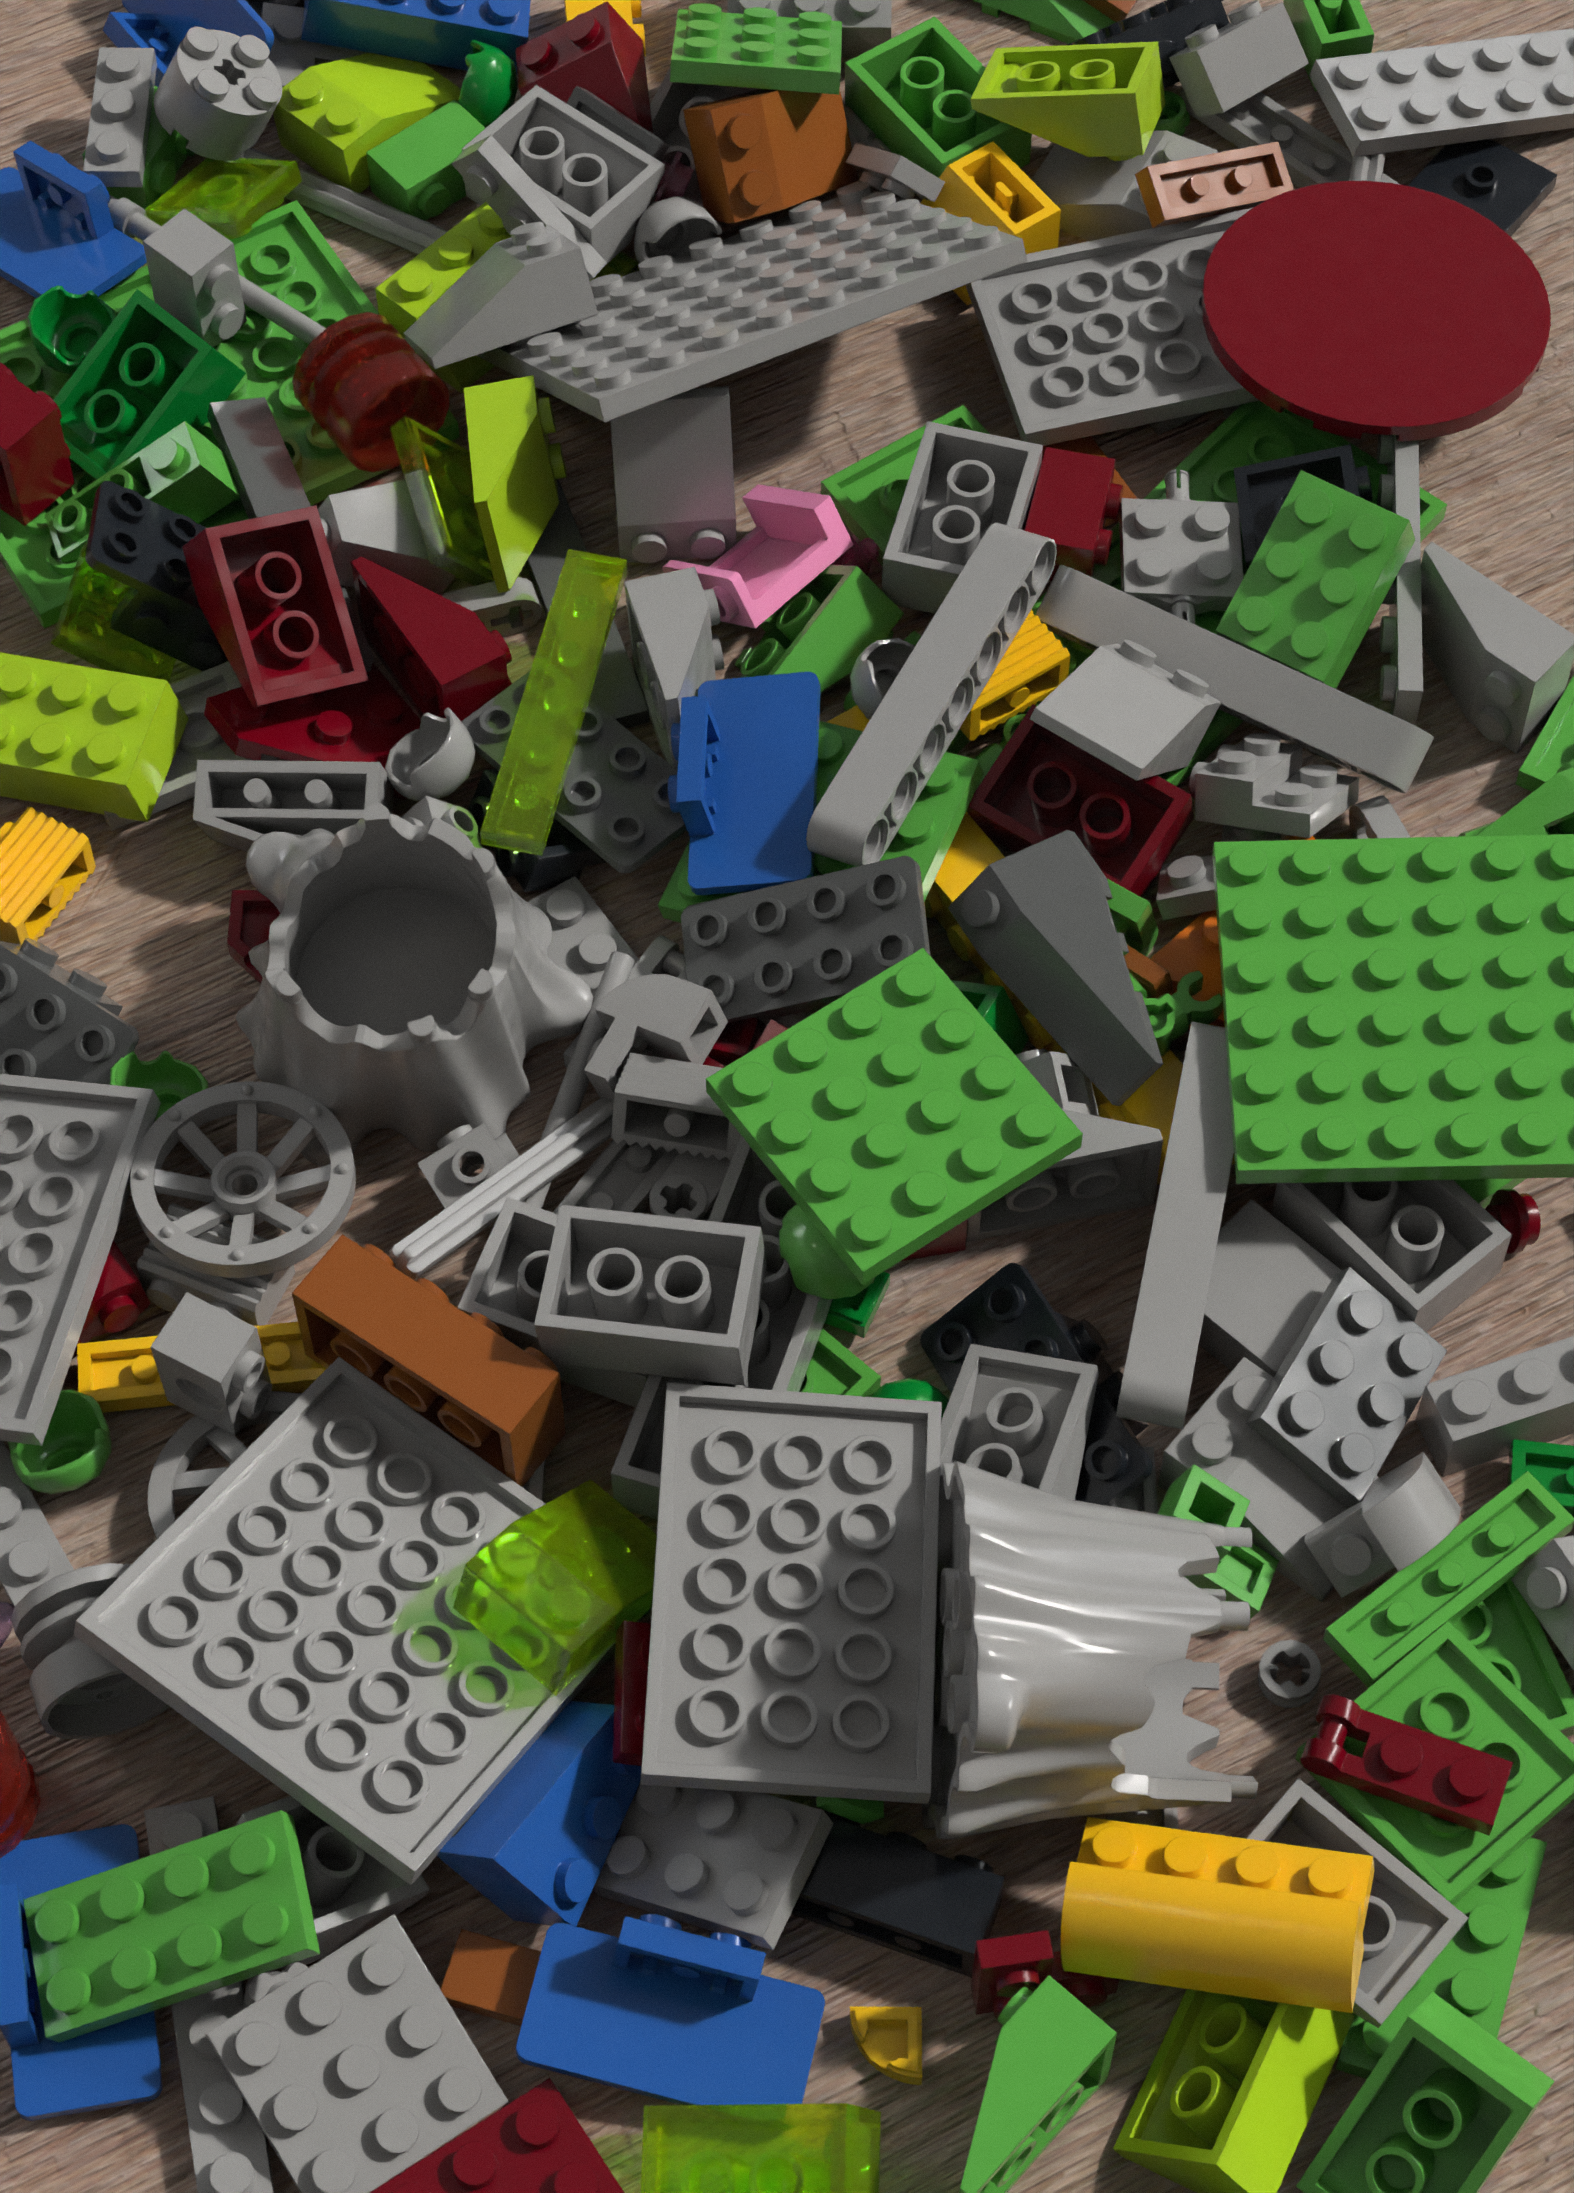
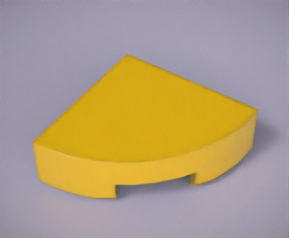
[849,2006,922,2085]

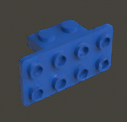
[103,0,274,87]
[0,141,147,298]
[668,672,821,895]
[0,1824,163,2121]
[515,1914,825,2132]

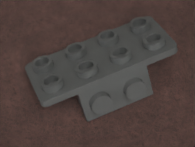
[462,665,687,873]
[681,856,930,1029]
[0,938,139,1085]

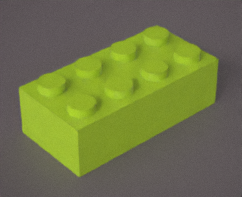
[0,652,189,822]

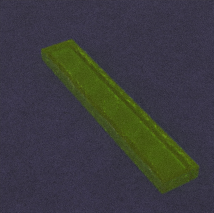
[481,549,627,856]

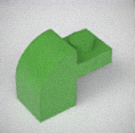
[1158,1464,1279,1619]

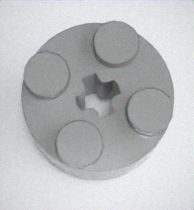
[154,27,282,161]

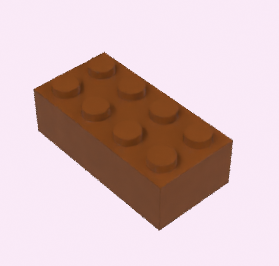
[292,1234,566,1487]

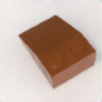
[683,89,858,223]

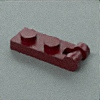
[1300,1694,1513,1836]

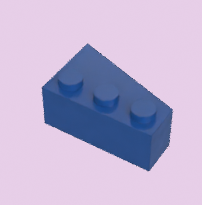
[437,1701,641,1926]

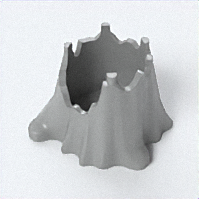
[236,803,593,1166]
[922,1461,1258,1840]

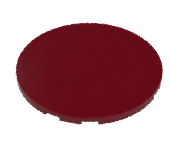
[1202,181,1551,441]

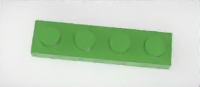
[1323,1471,1574,1688]

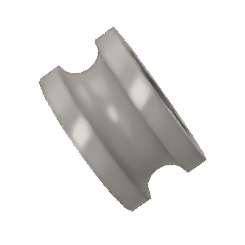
[1258,1640,1321,1708]

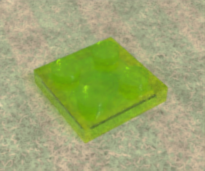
[145,158,302,239]

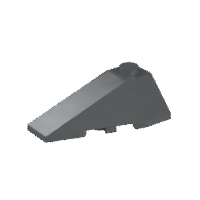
[948,830,1163,1106]

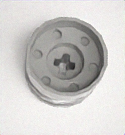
[11,1563,170,1739]

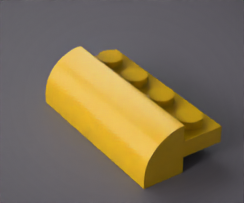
[1061,1817,1374,2013]

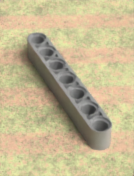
[806,522,1057,867]
[1035,565,1434,794]
[1116,1022,1234,1430]

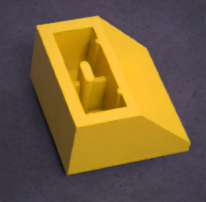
[920,141,1061,306]

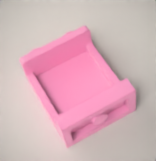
[662,484,854,628]

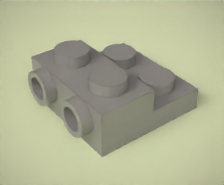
[1189,733,1359,838]

